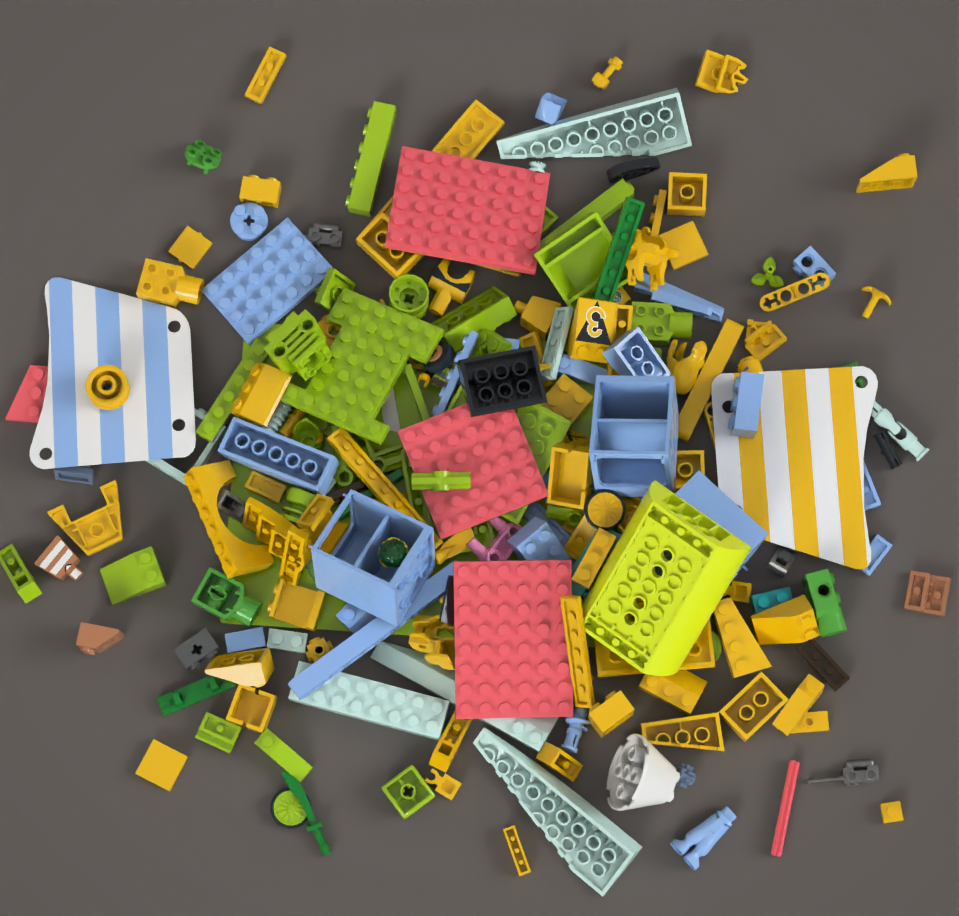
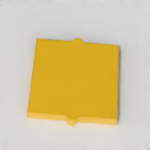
[168,225,213,269]

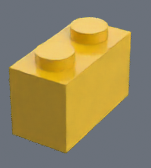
[239,175,282,208]

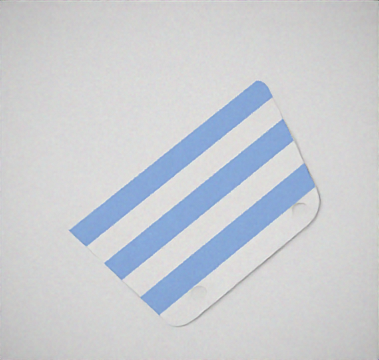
[30,277,196,469]

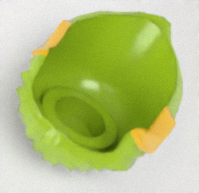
[291,417,323,449]

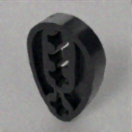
[606,157,661,183]

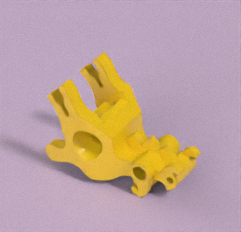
[612,227,679,291]

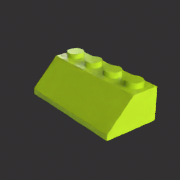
[430,286,517,353]

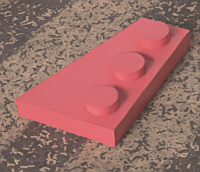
[5,365,48,423]

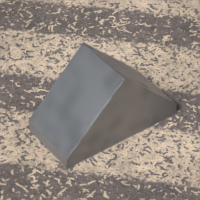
[217,489,246,523]
[767,545,798,578]

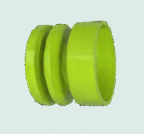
[389,274,429,320]
[279,487,316,529]

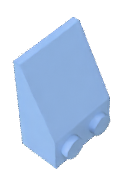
[602,327,671,376]

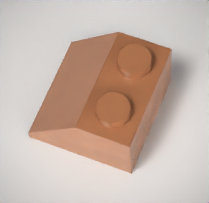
[76,622,124,655]

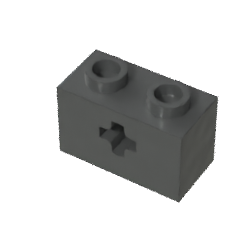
[173,628,220,671]

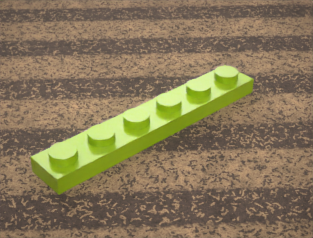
[195,338,269,443]

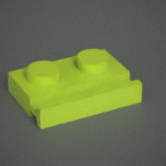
[195,712,242,754]

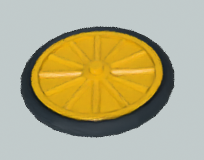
[584,489,626,531]

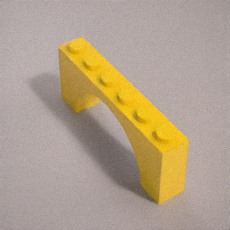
[183,460,274,579]

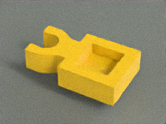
[722,581,753,603]
[425,768,462,801]

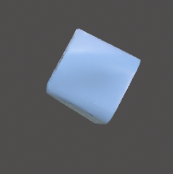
[535,93,567,125]

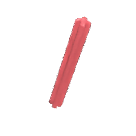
[771,760,800,857]

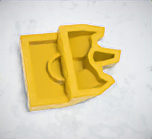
[695,49,749,94]

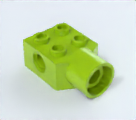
[631,301,693,346]

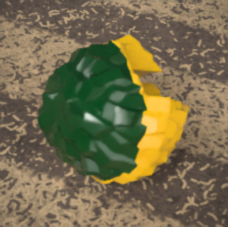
[378,537,409,568]

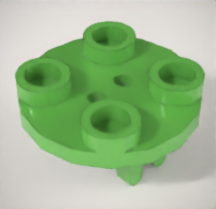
[184,140,222,175]

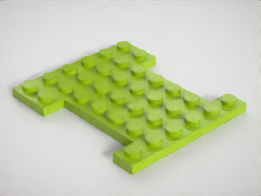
[280,288,445,445]

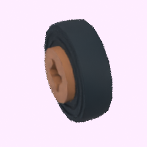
[422,340,454,373]

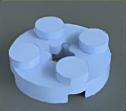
[230,202,268,241]

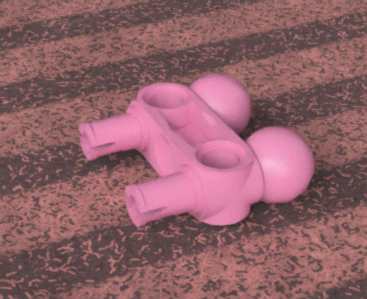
[466,516,522,561]

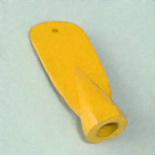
[435,528,474,565]

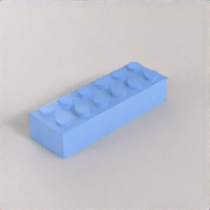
[217,416,340,495]

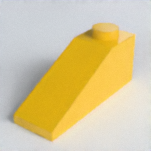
[772,674,825,736]
[429,712,473,773]

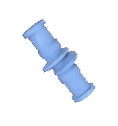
[560,698,595,753]

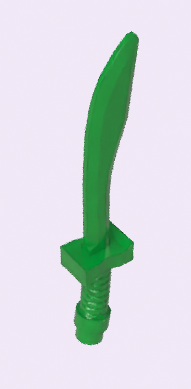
[281,771,332,857]

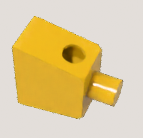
[514,296,562,341]

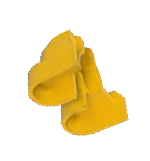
[408,596,455,670]

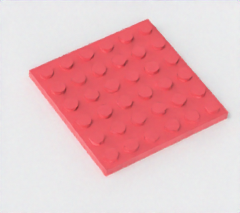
[398,403,549,539]

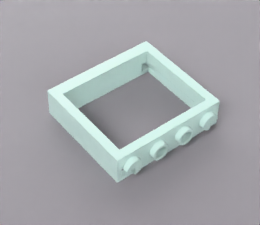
[145,408,227,485]

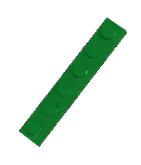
[592,197,645,302]

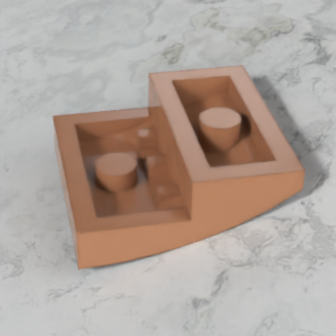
[904,571,951,617]

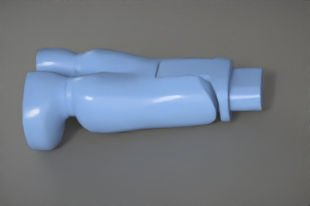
[670,806,737,870]

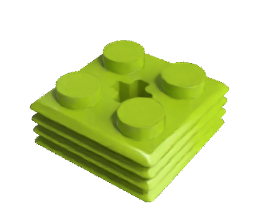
[470,328,513,358]
[381,765,435,819]

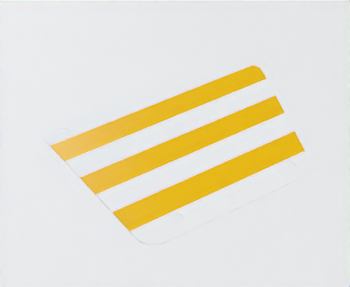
[711,366,878,569]

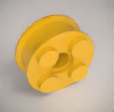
[85,365,130,410]

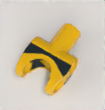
[427,259,476,317]

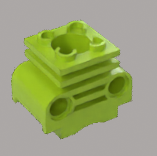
[263,309,333,381]

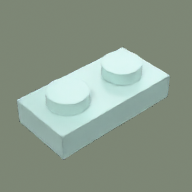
[267,628,308,653]

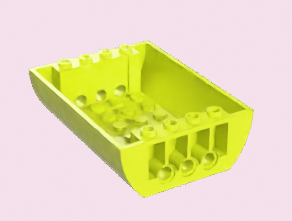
[582,480,752,676]

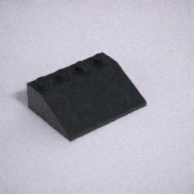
[457,345,547,417]

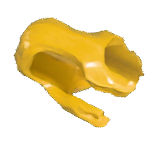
[667,339,707,395]

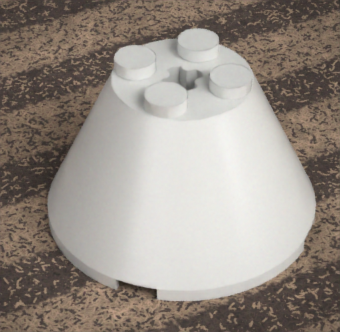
[606,733,680,811]

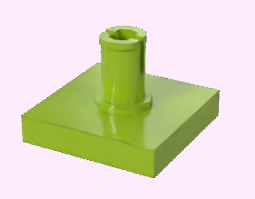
[314,267,356,312]

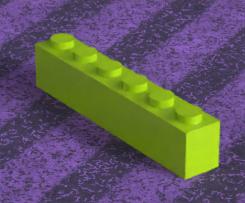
[345,101,397,217]

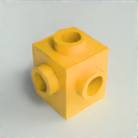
[305,637,334,663]

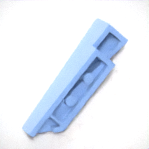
[634,272,724,323]

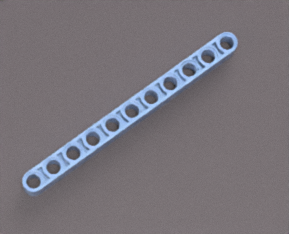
[288,560,458,700]

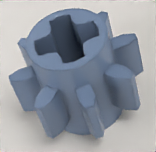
[675,763,696,789]

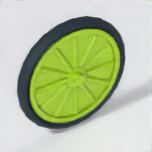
[270,788,312,829]

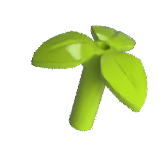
[751,257,784,288]

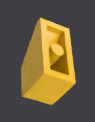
[536,742,583,782]

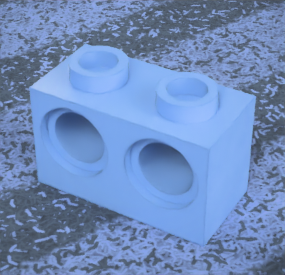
[792,246,836,290]

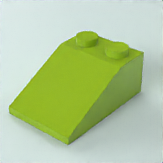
[100,546,167,605]

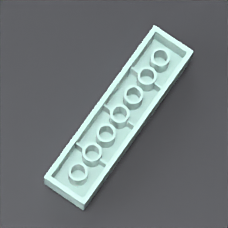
[288,661,450,741]

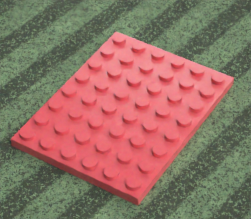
[384,146,550,275]
[453,559,573,719]

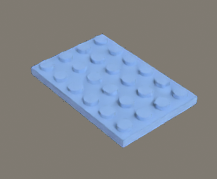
[201,217,333,345]

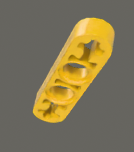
[760,273,831,312]

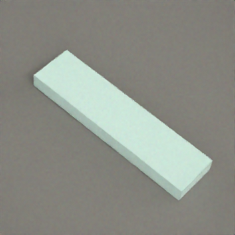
[541,306,574,380]

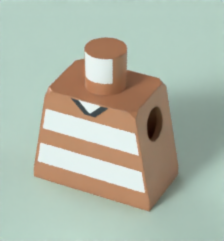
[34,535,83,581]

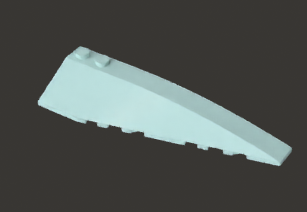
[496,88,692,159]
[370,641,559,753]
[473,727,642,897]

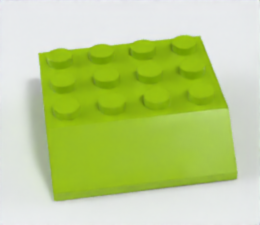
[533,212,628,316]

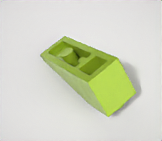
[0,544,42,604]
[254,728,313,783]

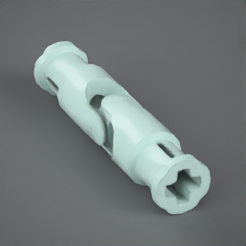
[871,400,930,462]

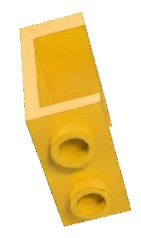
[296,494,350,555]
[267,579,326,632]

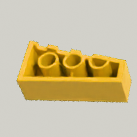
[712,597,772,678]
[640,712,724,751]

